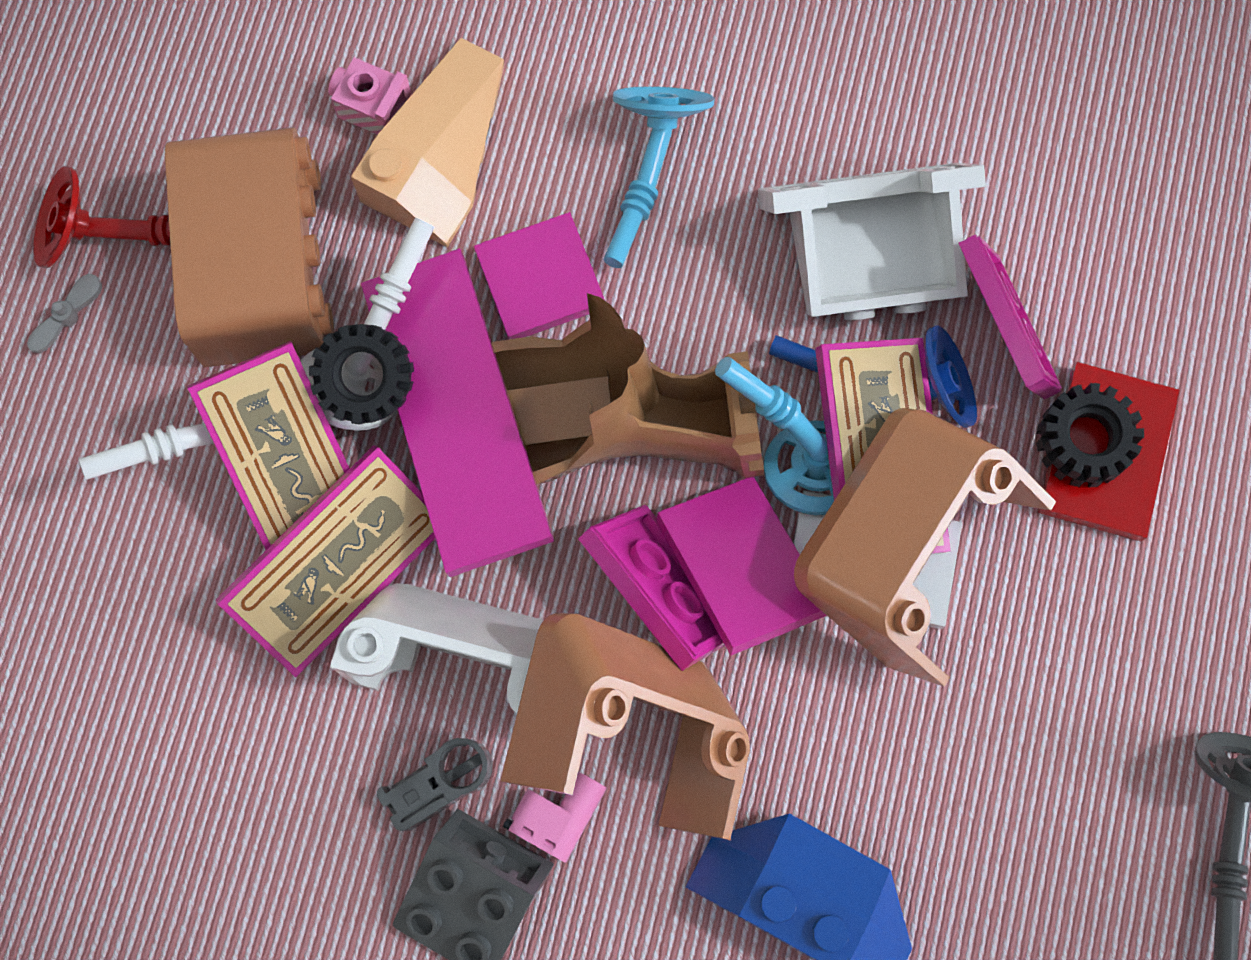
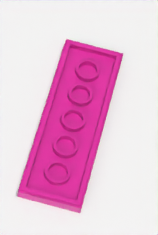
[361,248,554,577]

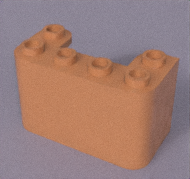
[165,127,334,368]

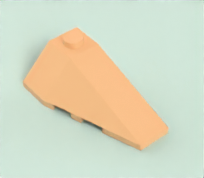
[351,38,504,248]

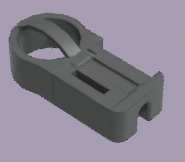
[377,738,493,831]

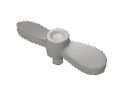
[27,274,102,353]

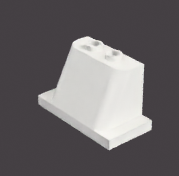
[758,163,986,320]

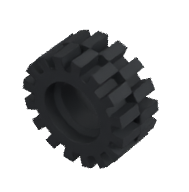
[309,324,414,424]
[1036,383,1144,488]

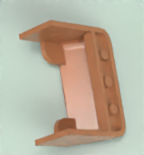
[794,408,1056,687]
[500,613,750,840]

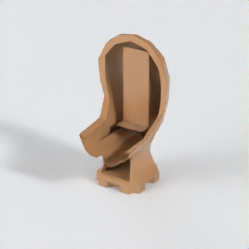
[491,293,765,485]

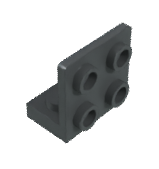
[393,809,554,960]

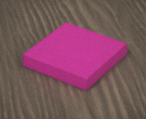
[474,212,605,339]

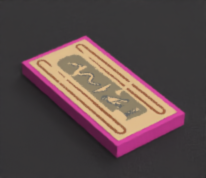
[815,338,951,554]
[187,341,350,550]
[215,445,435,678]

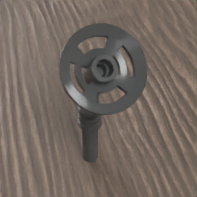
[1194,732,1251,960]

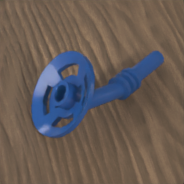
[769,325,977,428]

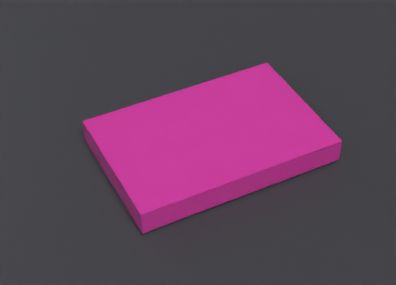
[958,234,1062,400]
[656,477,827,656]
[578,505,725,671]

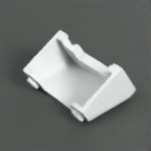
[330,583,544,714]

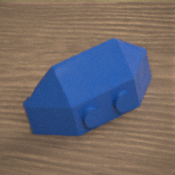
[685,813,912,960]

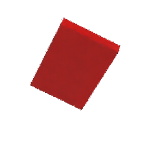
[1037,362,1180,542]

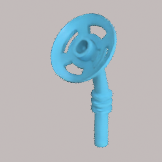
[603,87,715,268]
[715,357,834,515]

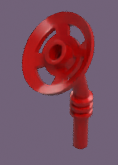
[33,166,170,268]

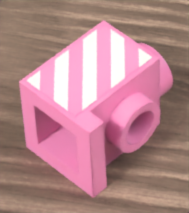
[328,57,412,135]

